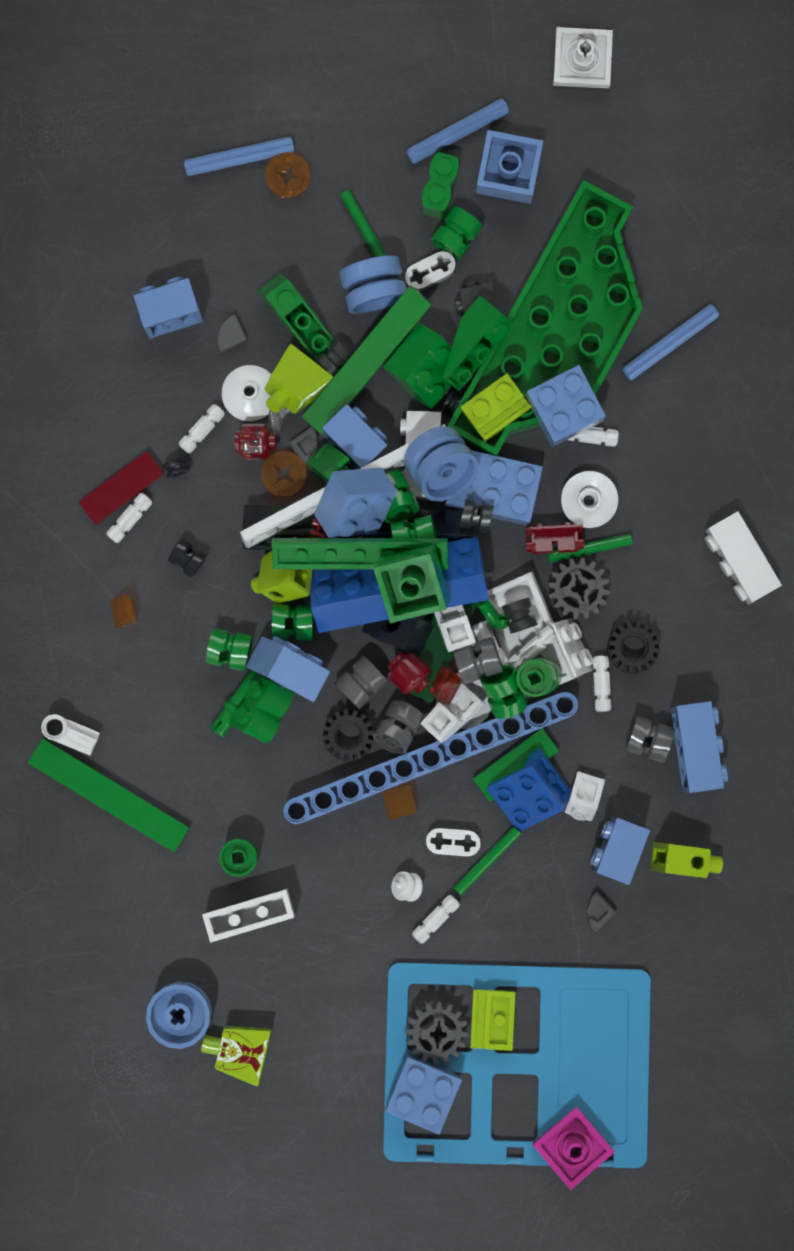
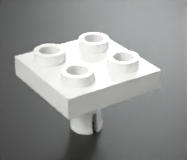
[553,27,613,88]

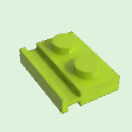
[460,374,532,442]
[470,989,516,1051]

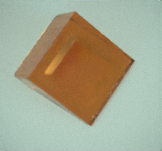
[110,594,137,629]
[382,785,417,820]

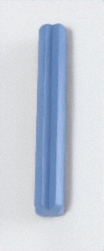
[407,99,509,164]
[184,137,294,176]
[623,304,719,380]

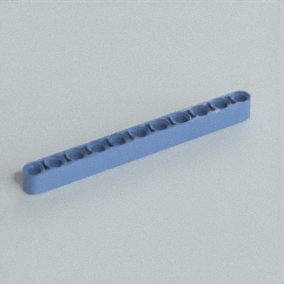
[283,692,578,824]

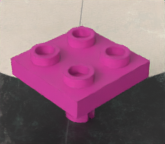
[532,1106,615,1190]

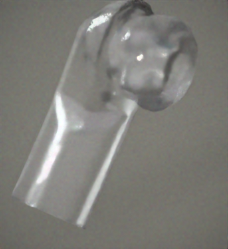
[268,407,292,435]

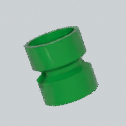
[431,206,483,260]
[384,470,419,524]
[391,515,437,538]
[272,603,314,641]
[205,627,253,672]
[516,657,562,697]
[480,665,528,719]
[219,839,259,877]

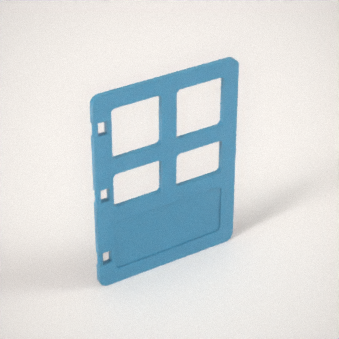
[383,963,651,1168]

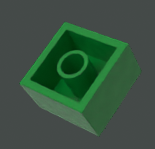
[383,323,452,409]
[373,544,451,623]

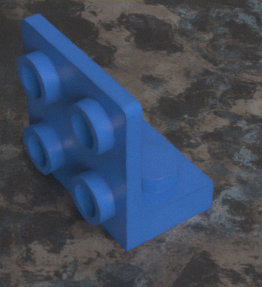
[487,748,571,832]

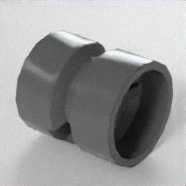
[453,636,503,684]
[334,656,388,710]
[373,700,424,755]
[625,715,675,763]

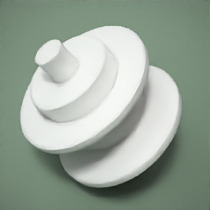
[391,871,423,902]

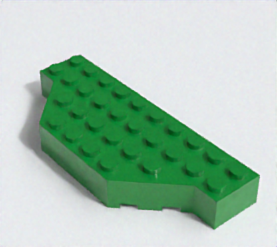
[447,180,643,456]

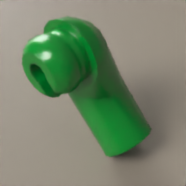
[475,599,510,631]

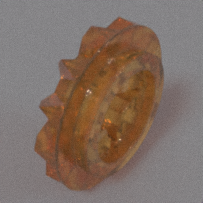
[265,152,310,198]
[261,451,306,497]

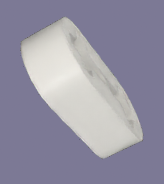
[405,251,455,292]
[426,828,481,856]

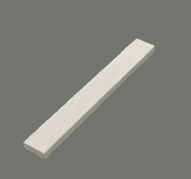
[240,424,446,548]

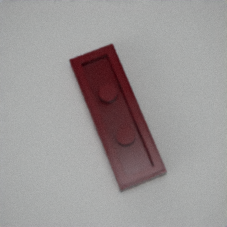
[78,451,165,526]

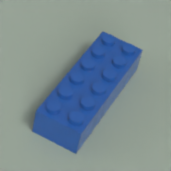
[310,536,489,633]

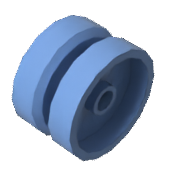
[339,256,407,314]
[404,426,479,501]
[146,981,213,1049]

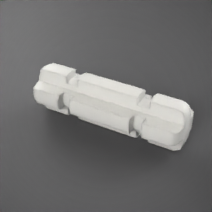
[179,404,225,453]
[568,427,619,447]
[107,493,152,543]
[508,626,557,671]
[593,656,611,712]
[412,895,460,944]

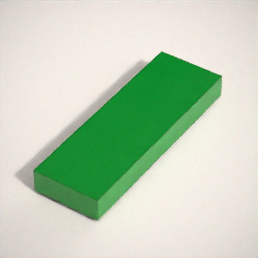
[473,728,559,802]

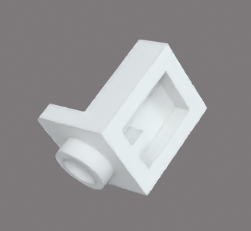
[565,772,605,821]

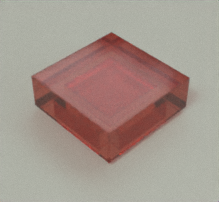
[429,666,462,705]

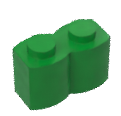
[422,152,458,219]
[232,675,293,744]

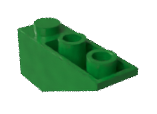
[257,273,334,361]
[443,296,514,391]
[306,443,351,485]

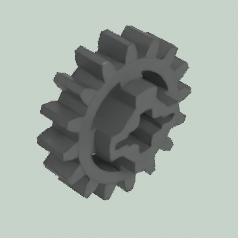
[548,558,610,620]
[404,999,468,1065]

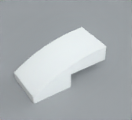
[434,605,476,652]
[420,683,485,743]

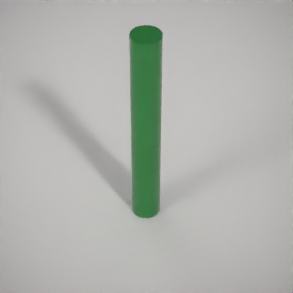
[340,189,387,257]
[547,534,633,563]
[453,826,522,896]

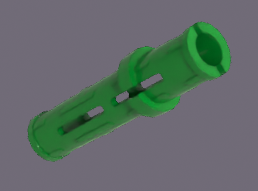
[209,670,266,738]

